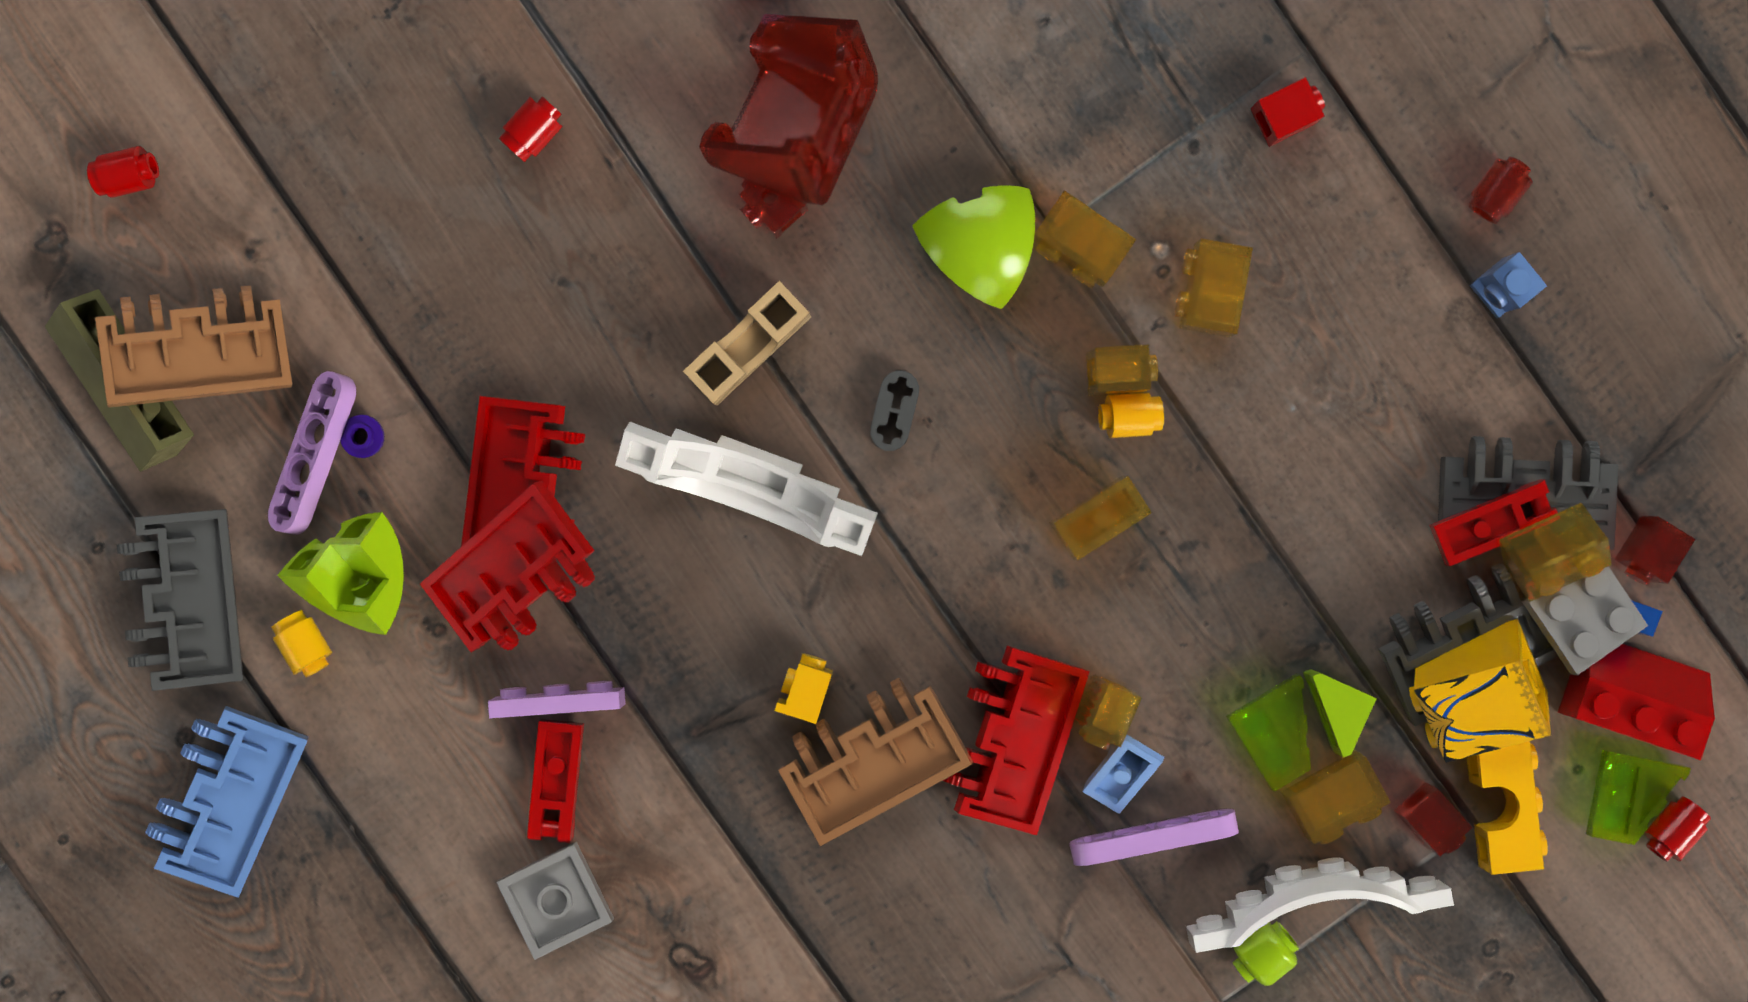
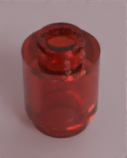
[1468,156,1533,224]

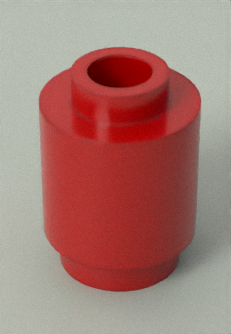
[498,96,563,162]
[87,146,159,198]
[1644,796,1711,862]

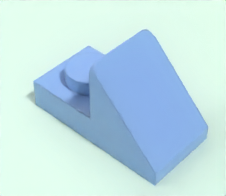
[1082,733,1164,814]

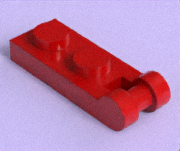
[1429,479,1561,566]
[527,719,584,844]

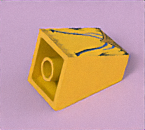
[1409,619,1551,763]

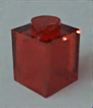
[1614,516,1696,586]
[1394,782,1473,857]

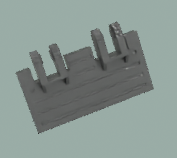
[1438,436,1618,550]
[116,509,244,691]
[1378,563,1558,726]

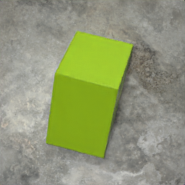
[1303,669,1377,758]

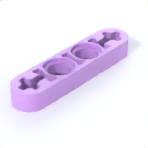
[268,371,356,535]
[1069,809,1239,866]

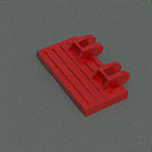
[461,396,585,578]
[420,480,595,652]
[943,645,1090,836]

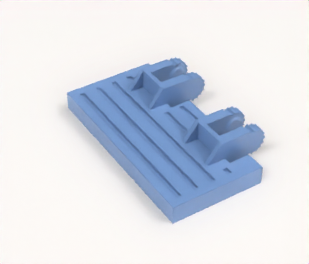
[145,706,309,898]

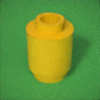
[1098,392,1164,438]
[271,610,333,677]

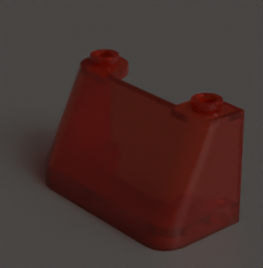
[699,14,878,206]

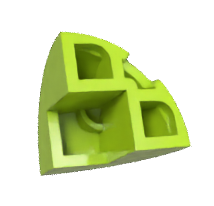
[912,185,1035,309]
[277,512,404,635]

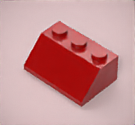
[1557,644,1715,760]

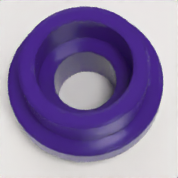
[340,415,385,458]

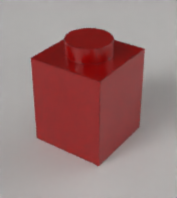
[1250,77,1325,147]

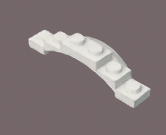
[615,422,878,556]
[1186,857,1454,953]

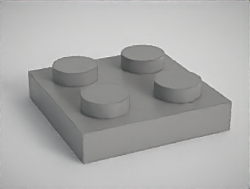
[1522,553,1648,675]
[496,841,614,960]

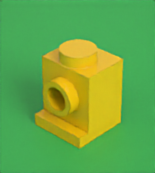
[775,653,833,724]

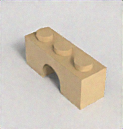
[683,281,811,405]

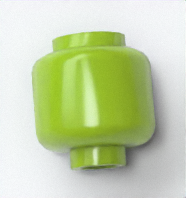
[1233,921,1299,986]

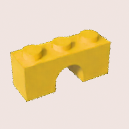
[1467,741,1548,875]

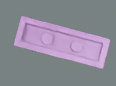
[488,681,626,718]

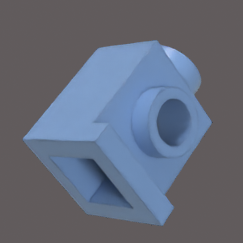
[1470,252,1547,318]

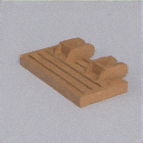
[95,285,292,408]
[778,678,973,846]

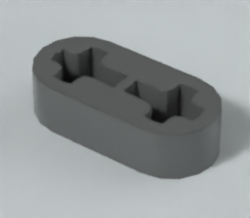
[870,370,919,451]

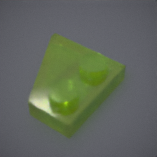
[1226,673,1311,792]
[1586,749,1691,845]

